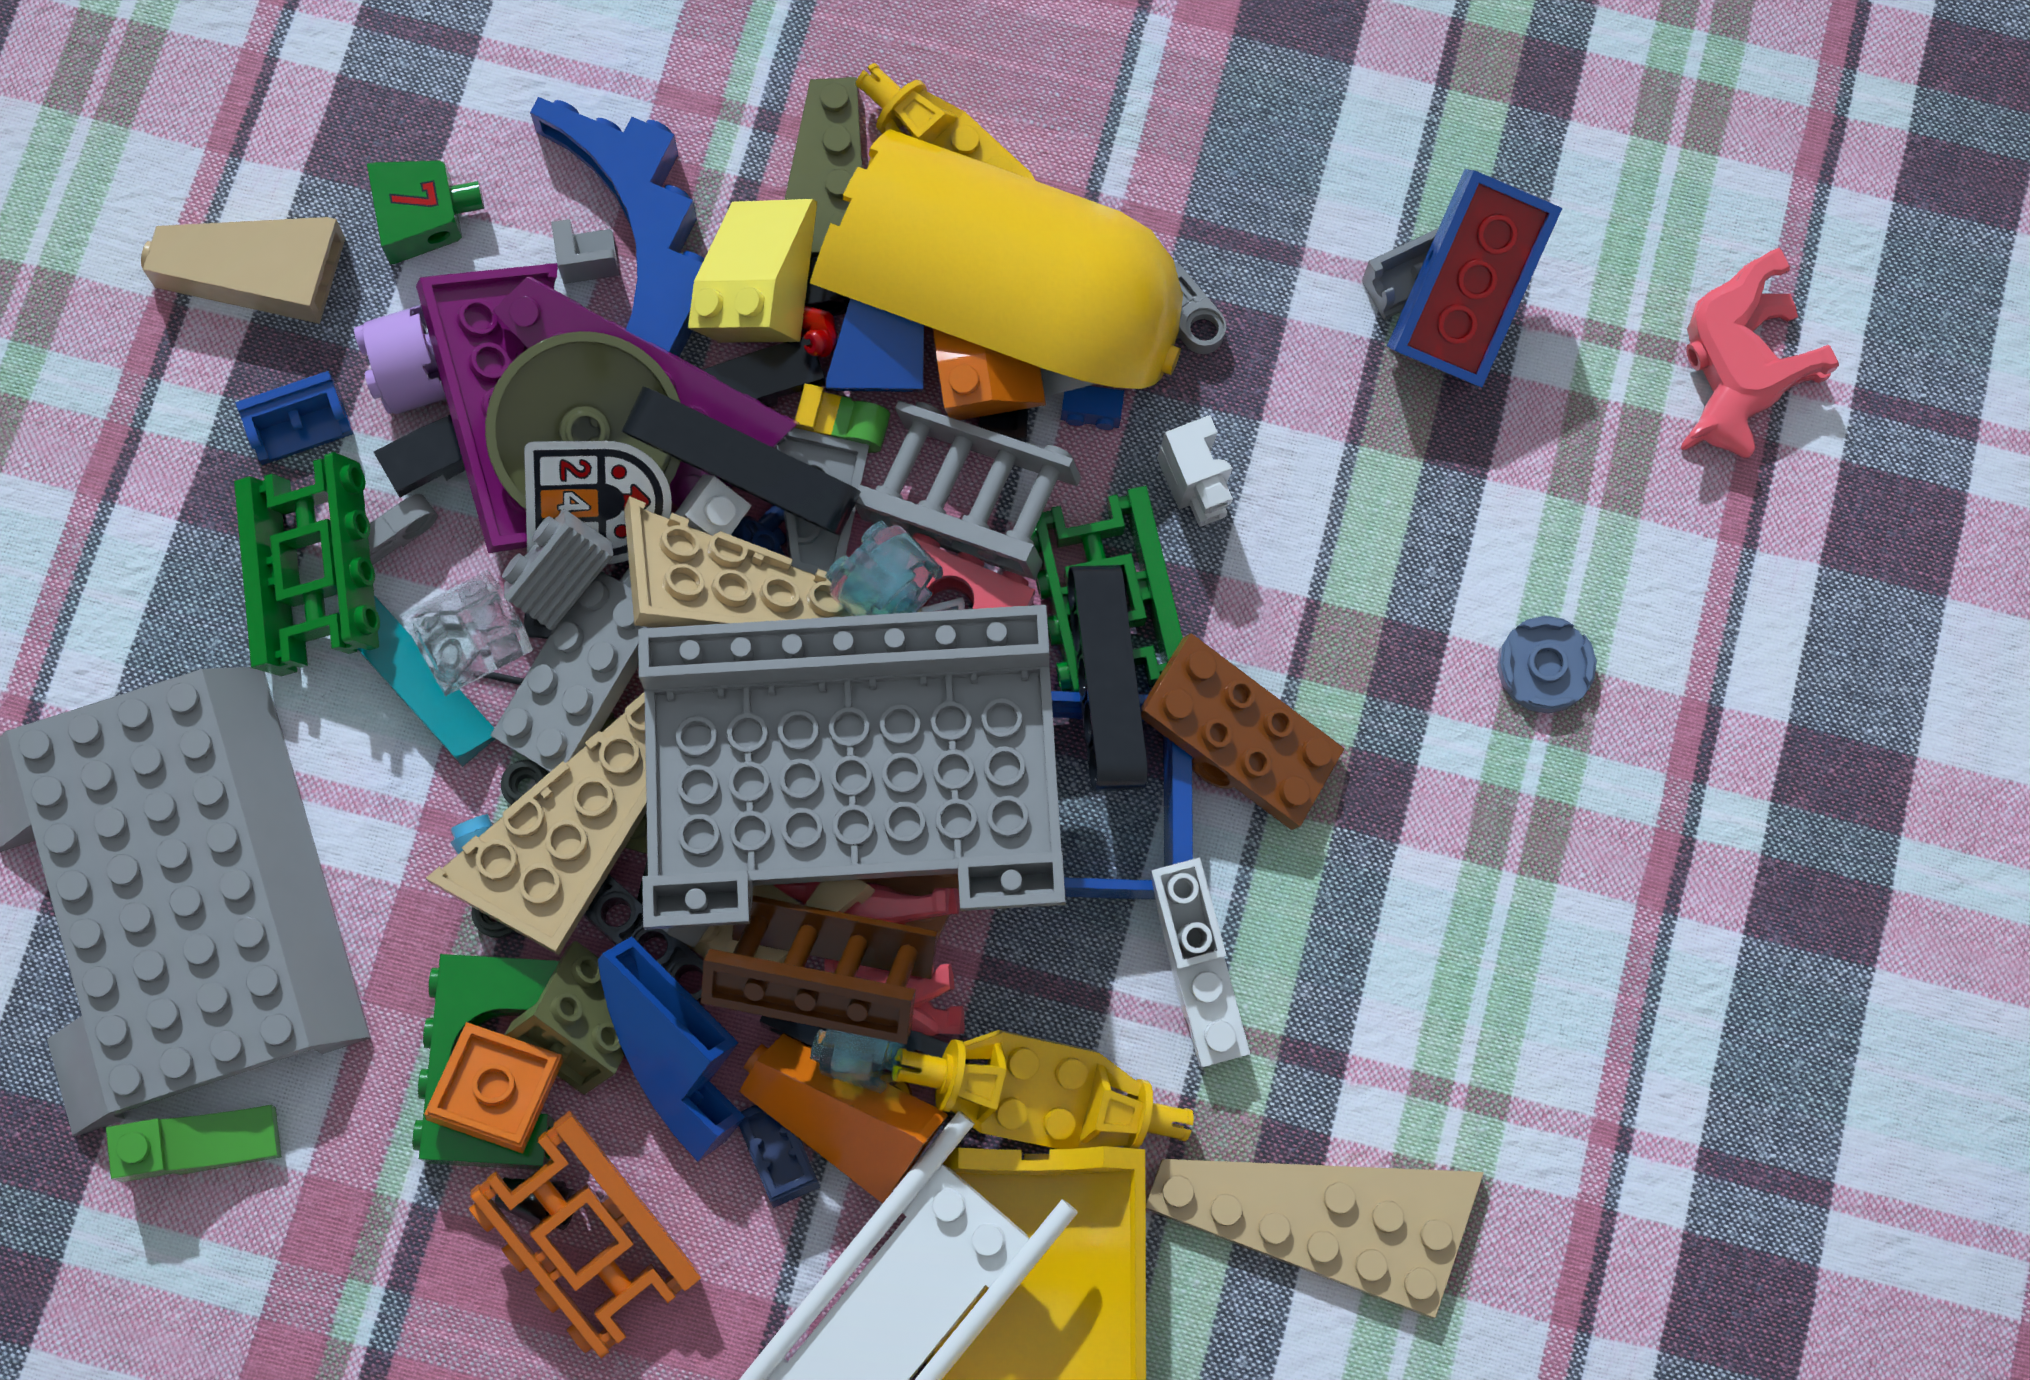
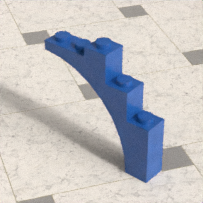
[530,97,704,357]

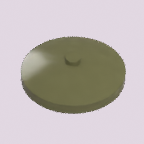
[485,331,680,510]

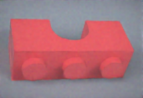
[877,532,1035,609]

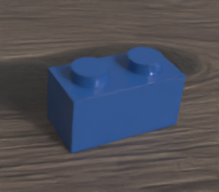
[1060,386,1125,430]

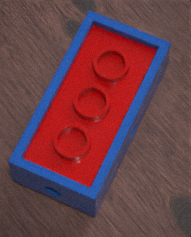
[1387,169,1562,388]

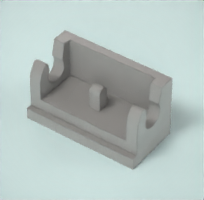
[1362,229,1438,320]

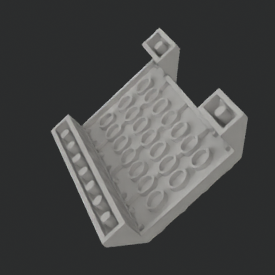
[638,605,1066,930]
[0,667,371,1137]

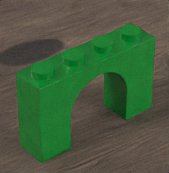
[412,954,559,1170]

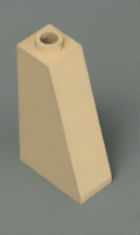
[141,217,346,324]

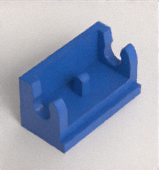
[235,371,354,465]

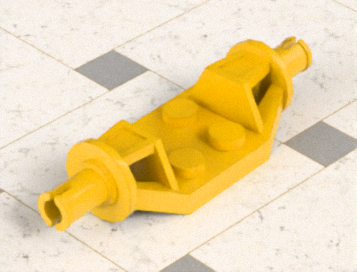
[855,63,1035,180]
[892,1030,1194,1149]

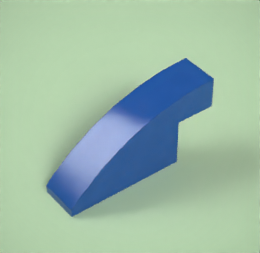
[598,936,745,1162]

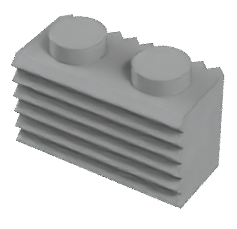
[502,509,613,630]

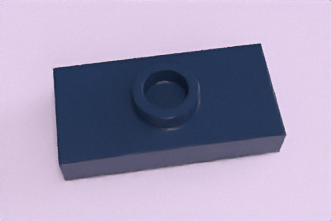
[738,1105,820,1208]

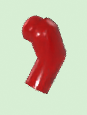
[802,305,838,357]

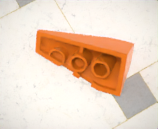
[933,329,1046,420]

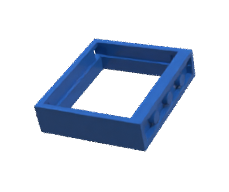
[1051,691,1193,900]

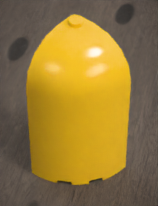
[810,129,1183,389]
[927,1146,1146,1380]

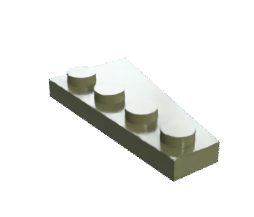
[784,77,862,258]

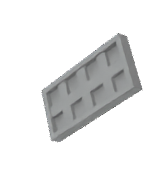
[490,571,653,772]

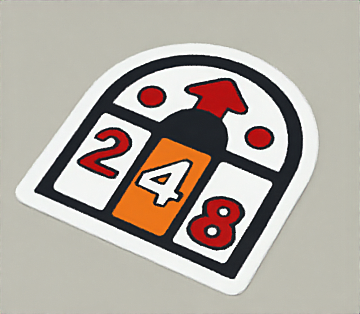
[524,441,672,564]

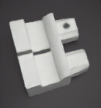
[1157,415,1233,527]

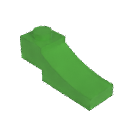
[106,1105,282,1182]

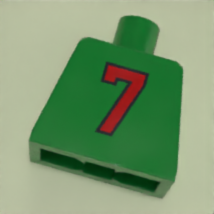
[367,160,485,265]

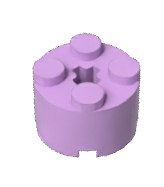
[354,305,446,414]

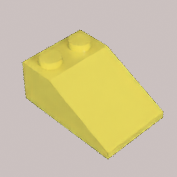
[688,199,817,343]

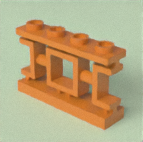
[469,1111,701,1359]

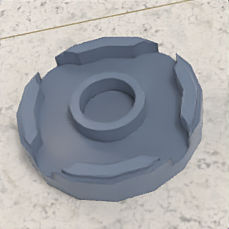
[1497,616,1597,714]

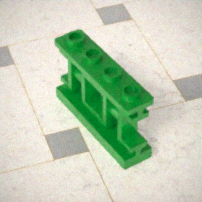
[234,452,380,677]
[1030,486,1183,692]

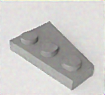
[776,428,869,584]

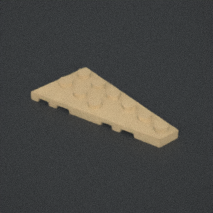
[624,496,921,628]
[426,692,647,955]
[1146,1159,1484,1319]

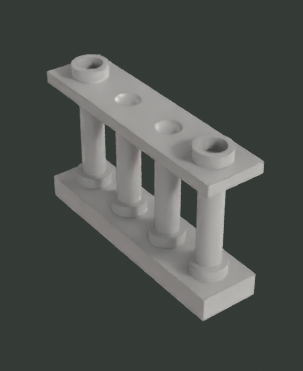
[854,401,1081,580]

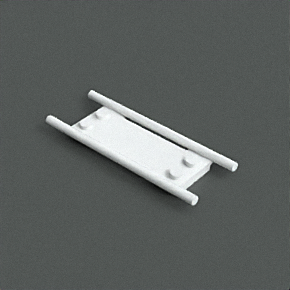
[739,1111,1078,1380]

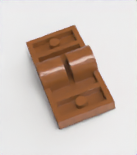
[1140,633,1345,830]

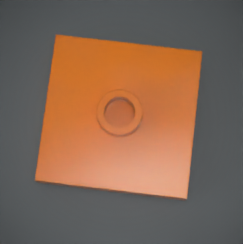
[424,1022,563,1154]

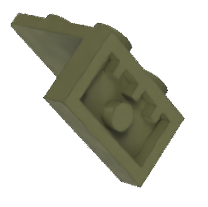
[505,941,625,1095]

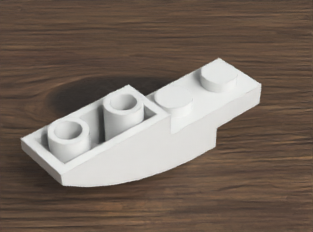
[1150,857,1250,1067]

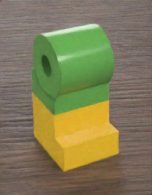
[795,383,891,453]

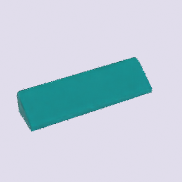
[338,595,495,767]

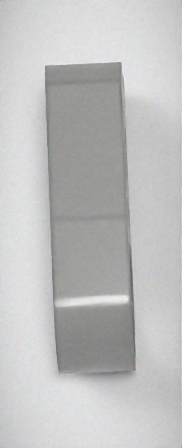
[1174,262,1226,354]
[368,494,438,565]

